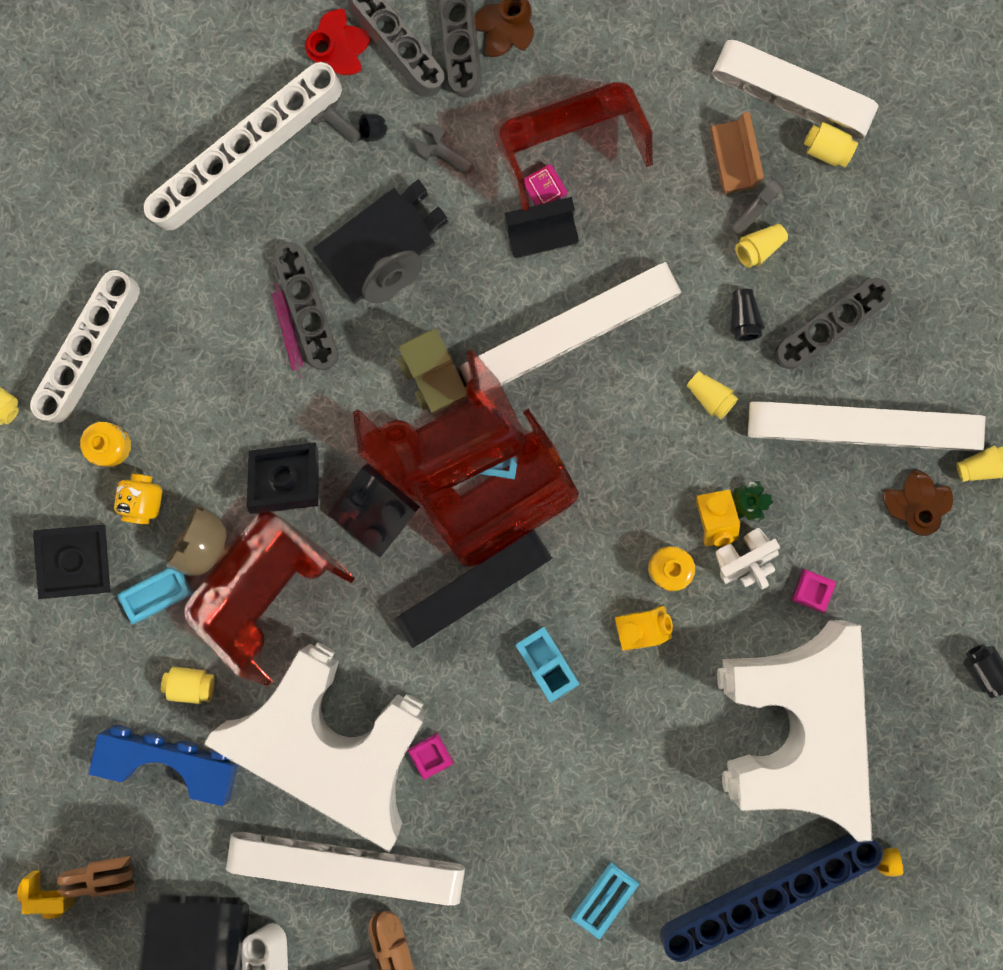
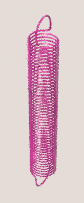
[271,282,304,378]

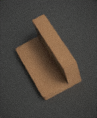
[709,111,764,195]

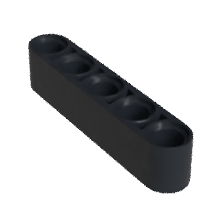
[394,529,553,648]

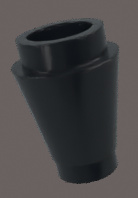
[730,289,765,342]

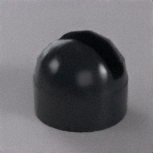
[359,113,388,142]

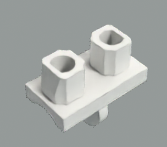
[716,528,780,589]

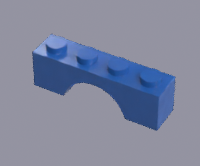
[88,725,238,806]

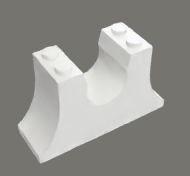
[717,620,872,841]
[205,642,427,852]

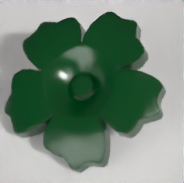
[732,480,773,522]

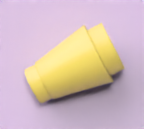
[735,223,788,268]
[686,371,738,420]
[956,445,1003,482]

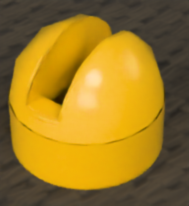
[876,847,903,877]

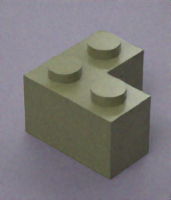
[396,328,469,415]

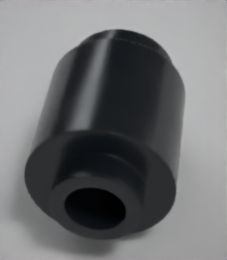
[963,644,1003,698]

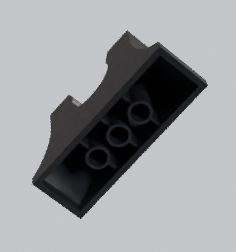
[139,894,249,970]

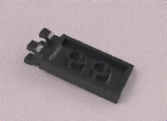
[313,179,449,304]

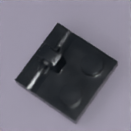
[246,442,319,515]
[328,463,420,557]
[33,524,111,600]

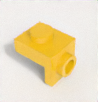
[696,490,740,547]
[615,606,673,651]
[17,870,75,919]

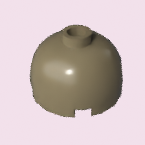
[166,505,230,576]

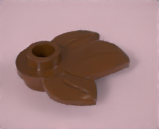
[475,0,534,57]
[883,469,953,536]

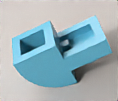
[515,627,580,703]

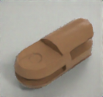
[57,856,135,898]
[368,911,415,970]

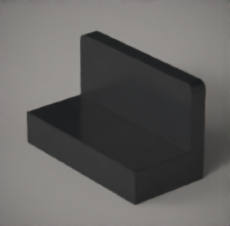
[505,197,579,259]

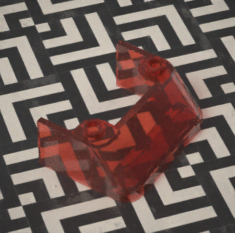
[494,82,653,211]
[353,349,526,501]
[409,408,579,567]
[184,512,355,687]

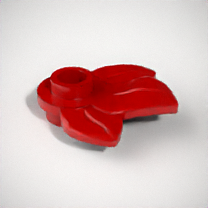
[305,9,371,76]

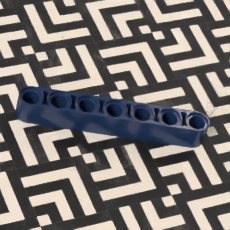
[660,833,883,962]

